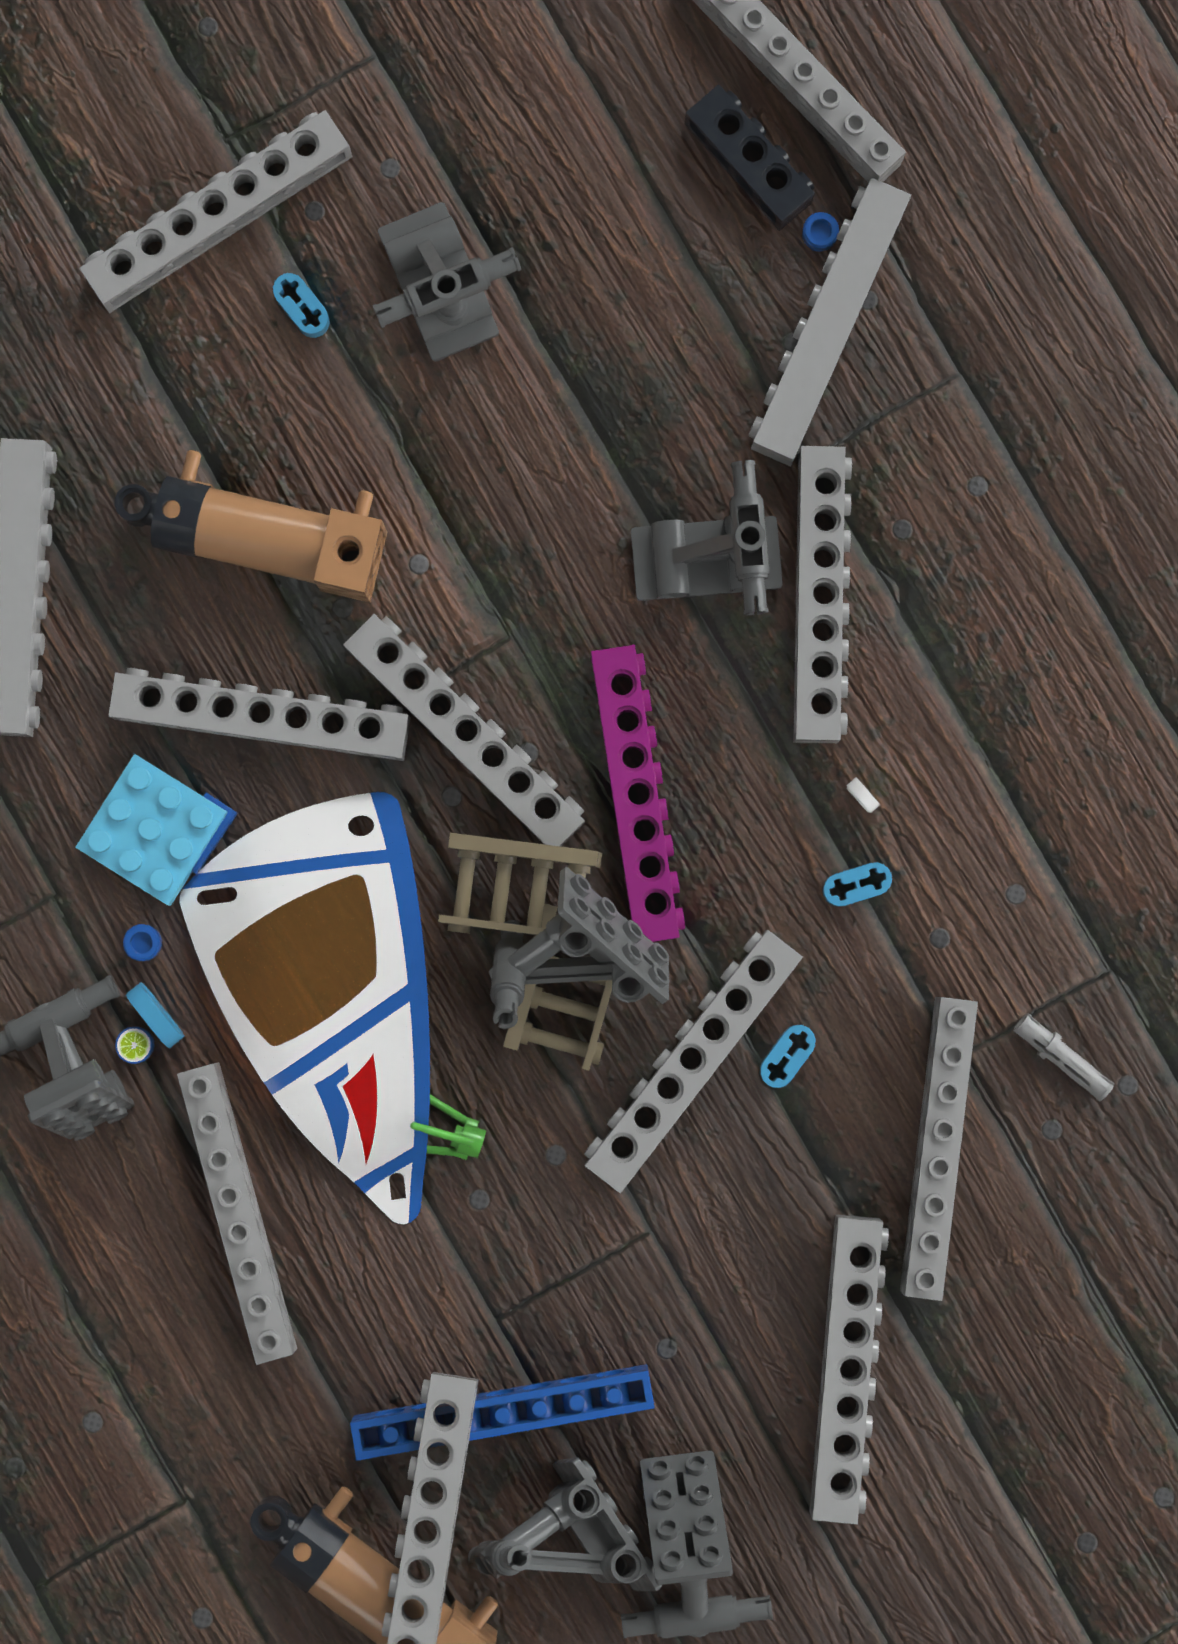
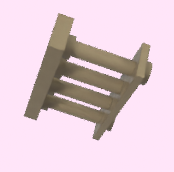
[438,833,602,935]
[503,904,612,1071]

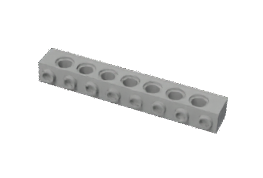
[693,0,906,183]
[80,110,352,313]
[793,446,852,744]
[343,614,585,847]
[109,668,411,761]
[584,930,803,1193]
[900,997,978,1301]
[177,1062,297,1365]
[809,1214,889,1524]
[382,1372,479,1644]

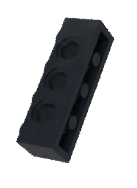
[684,84,815,231]

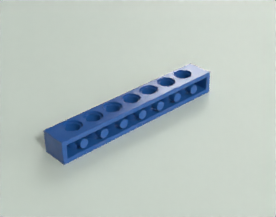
[350,1364,655,1461]

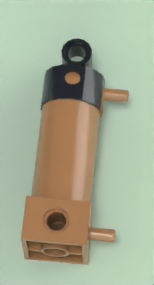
[114,450,388,603]
[250,1487,498,1644]

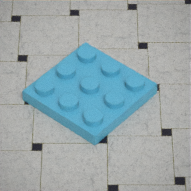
[75,754,228,906]

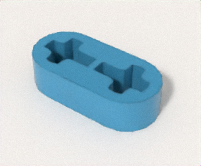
[273,273,330,338]
[822,862,892,907]
[126,982,184,1049]
[759,1025,816,1088]

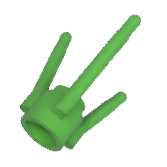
[410,1094,486,1160]

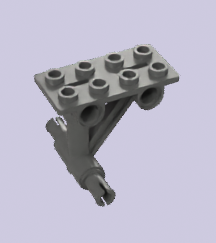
[372,202,521,362]
[631,460,783,615]
[489,867,669,1029]
[0,975,135,1141]
[621,1451,773,1639]
[468,1458,662,1591]

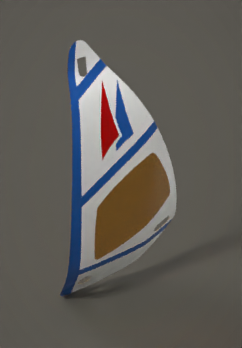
[180,792,430,1224]

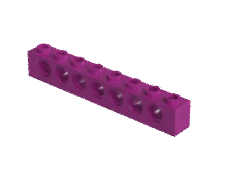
[591,645,685,942]

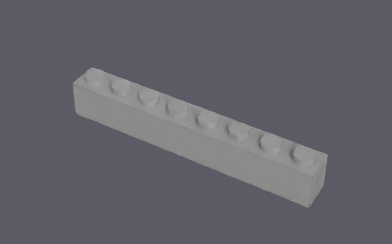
[748,177,911,467]
[0,438,57,737]

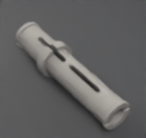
[1013,1013,1115,1102]

